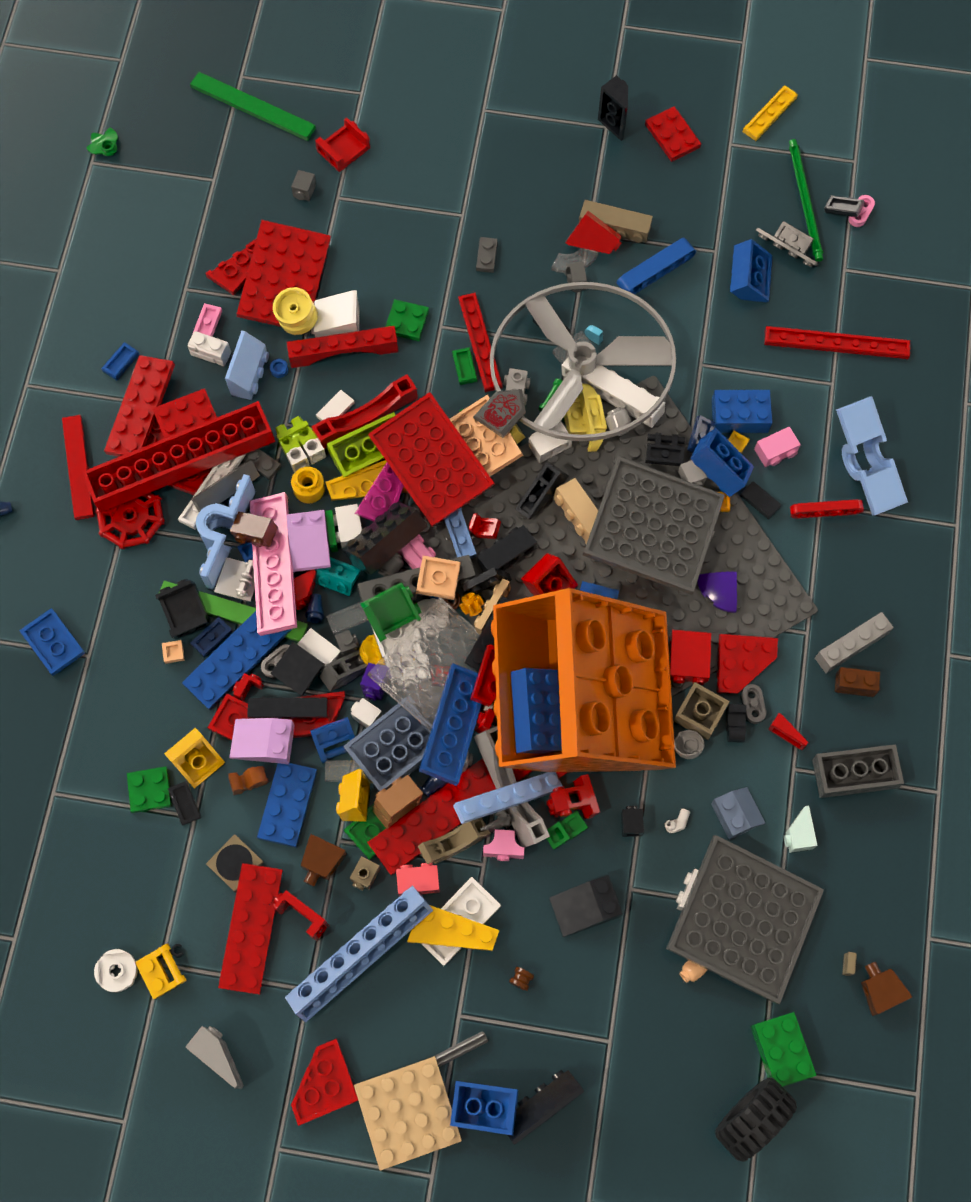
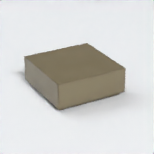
[842,952,857,976]

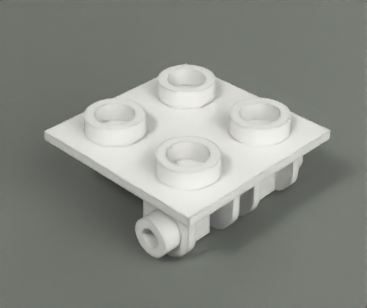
[214,557,255,602]

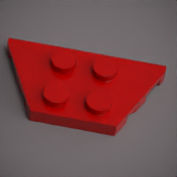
[288,691,345,738]

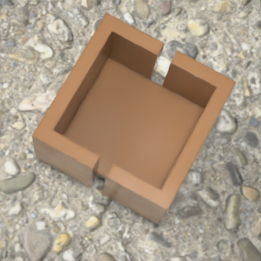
[372,775,423,829]

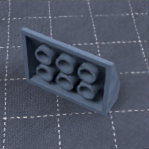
[343,698,432,792]

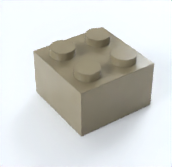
[674,682,730,740]

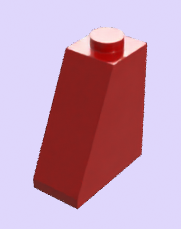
[565,211,622,254]

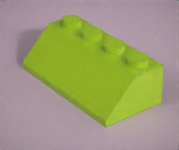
[327,412,395,477]

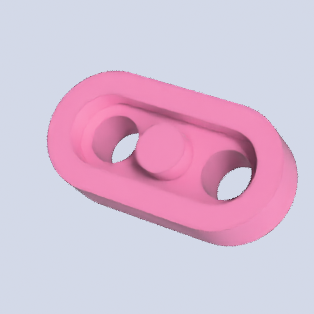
[848,195,875,227]

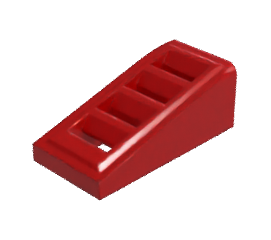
[769,713,808,750]

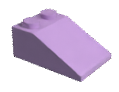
[287,510,331,572]
[230,718,295,764]

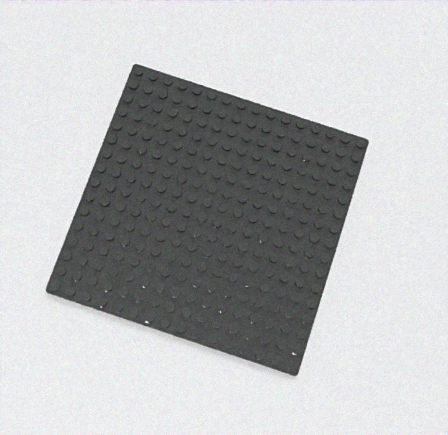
[410,376,818,697]

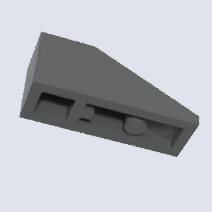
[319,650,367,692]

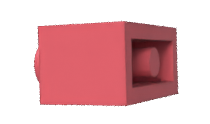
[396,863,440,897]

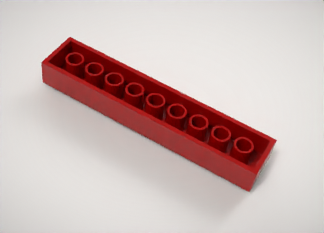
[82,401,276,512]

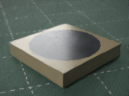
[206,834,264,892]

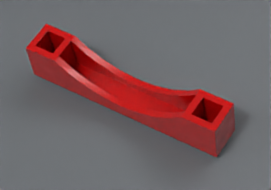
[287,326,398,368]
[311,374,418,449]

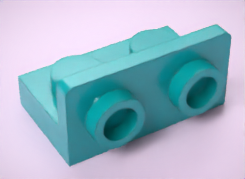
[316,557,361,596]

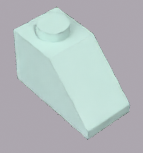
[784,806,817,852]

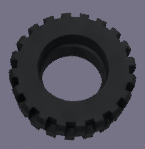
[715,1077,797,1162]

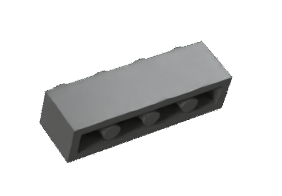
[815,612,894,674]

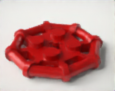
[95,492,165,549]

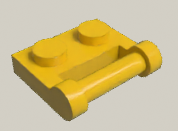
[135,943,187,999]

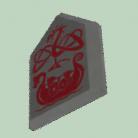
[473,389,526,438]

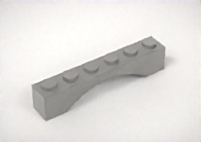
[474,726,550,848]

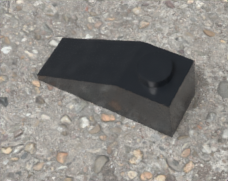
[515,462,569,519]

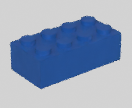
[511,668,562,754]

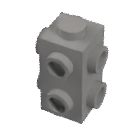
[504,368,530,405]

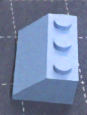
[225,331,269,400]

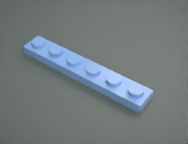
[453,772,562,824]

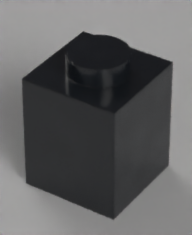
[621,806,644,837]

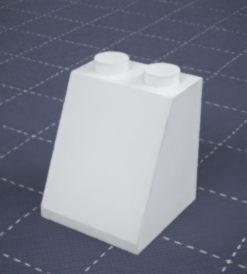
[311,290,359,338]

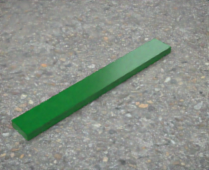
[190,72,316,141]

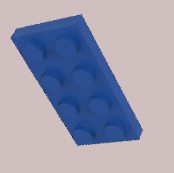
[257,763,317,848]

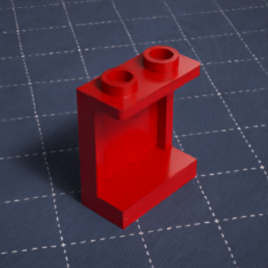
[315,117,370,172]
[670,630,711,685]
[273,890,329,942]

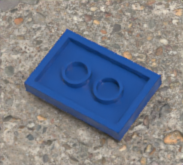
[19,608,85,676]

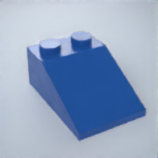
[450,1081,519,1135]

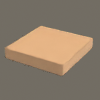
[416,556,461,600]

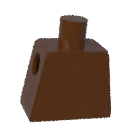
[301,834,347,887]
[861,961,912,1016]

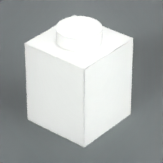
[351,698,383,728]

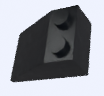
[549,875,623,937]

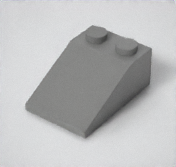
[186,1026,244,1089]

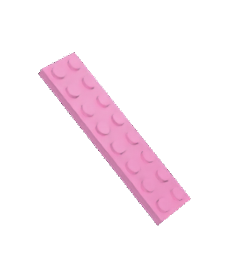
[250,492,297,636]

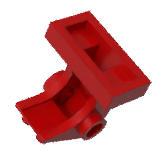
[546,774,600,819]

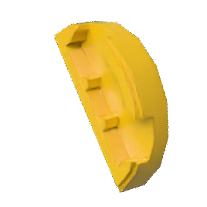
[359,634,385,668]

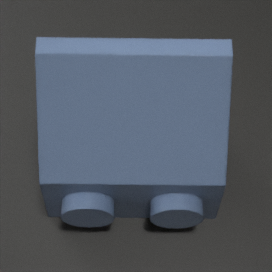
[711,787,765,840]

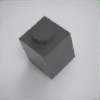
[291,170,316,201]

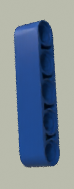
[616,238,696,294]

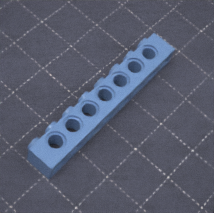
[285,885,433,1022]

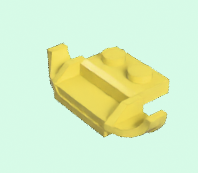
[564,383,607,452]

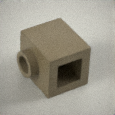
[350,856,381,891]

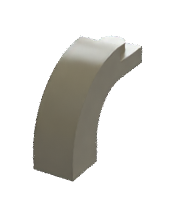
[418,817,490,864]

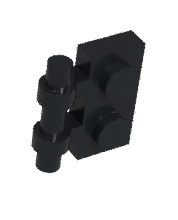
[645,432,685,467]

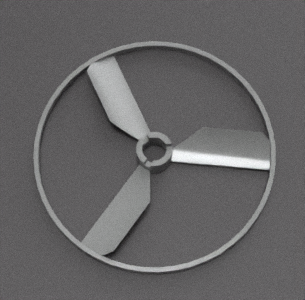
[490,282,676,441]

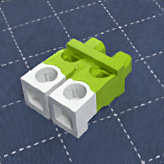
[275,416,326,473]

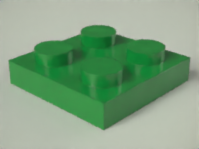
[385,299,429,341]
[127,767,172,813]

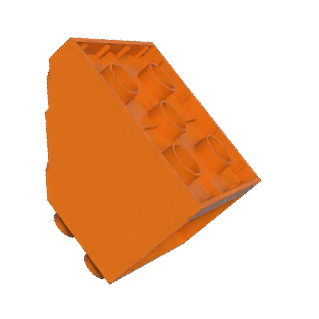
[491,588,676,772]

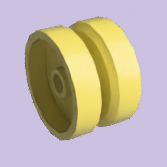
[273,287,318,335]

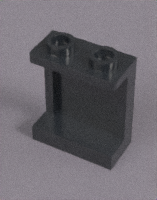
[155,579,211,639]

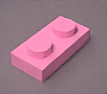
[193,303,222,337]

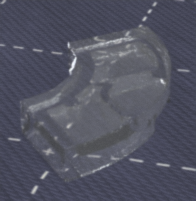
[551,248,598,273]

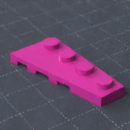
[354,462,403,522]

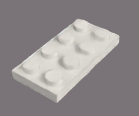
[422,877,501,966]

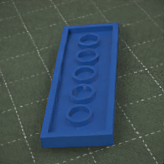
[182,611,292,710]
[419,663,481,786]

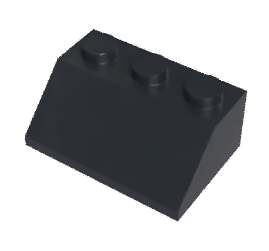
[598,75,628,141]

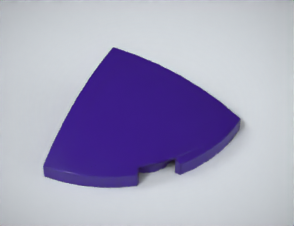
[697,572,737,613]

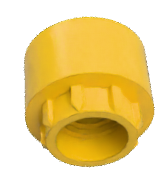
[291,467,325,504]

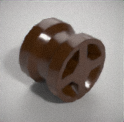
[509,966,534,991]

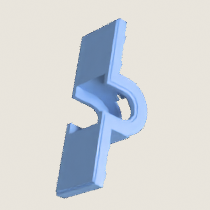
[836,396,908,516]
[196,474,256,590]

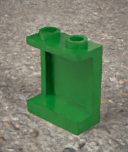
[360,582,422,642]

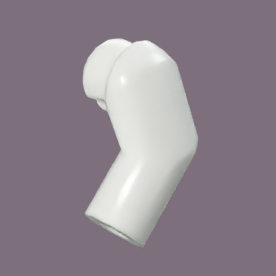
[665,809,690,833]

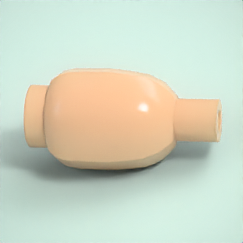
[679,961,707,983]

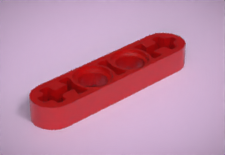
[790,500,864,518]

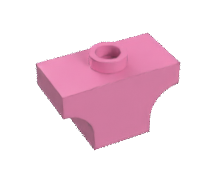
[483,829,524,861]

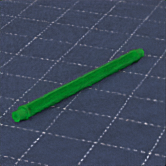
[789,139,823,262]

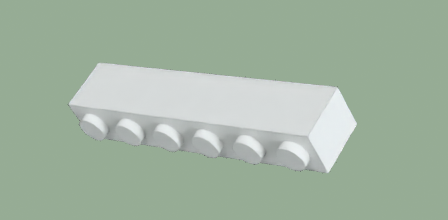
[562,356,665,428]

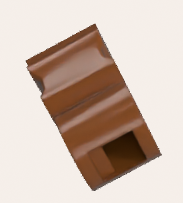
[228,766,269,796]

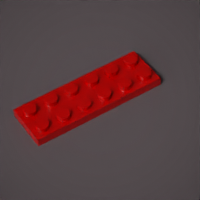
[104,355,175,457]
[218,863,283,995]

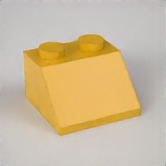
[164,728,225,789]
[336,769,370,822]

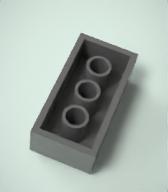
[812,744,904,798]

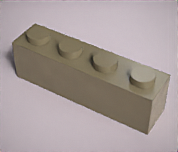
[579,200,653,243]

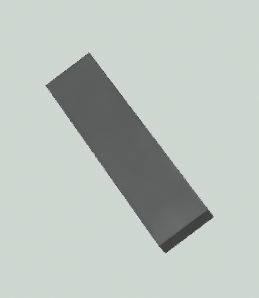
[191,460,260,512]

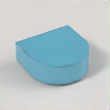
[584,325,603,345]

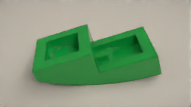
[546,811,589,850]

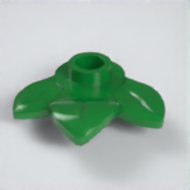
[86,127,118,156]

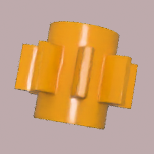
[459,592,485,616]

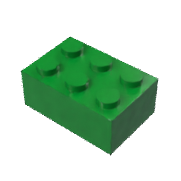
[750,1012,817,1087]

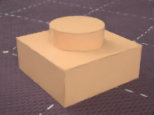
[162,640,185,664]

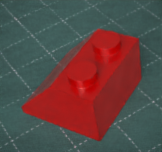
[521,553,578,596]

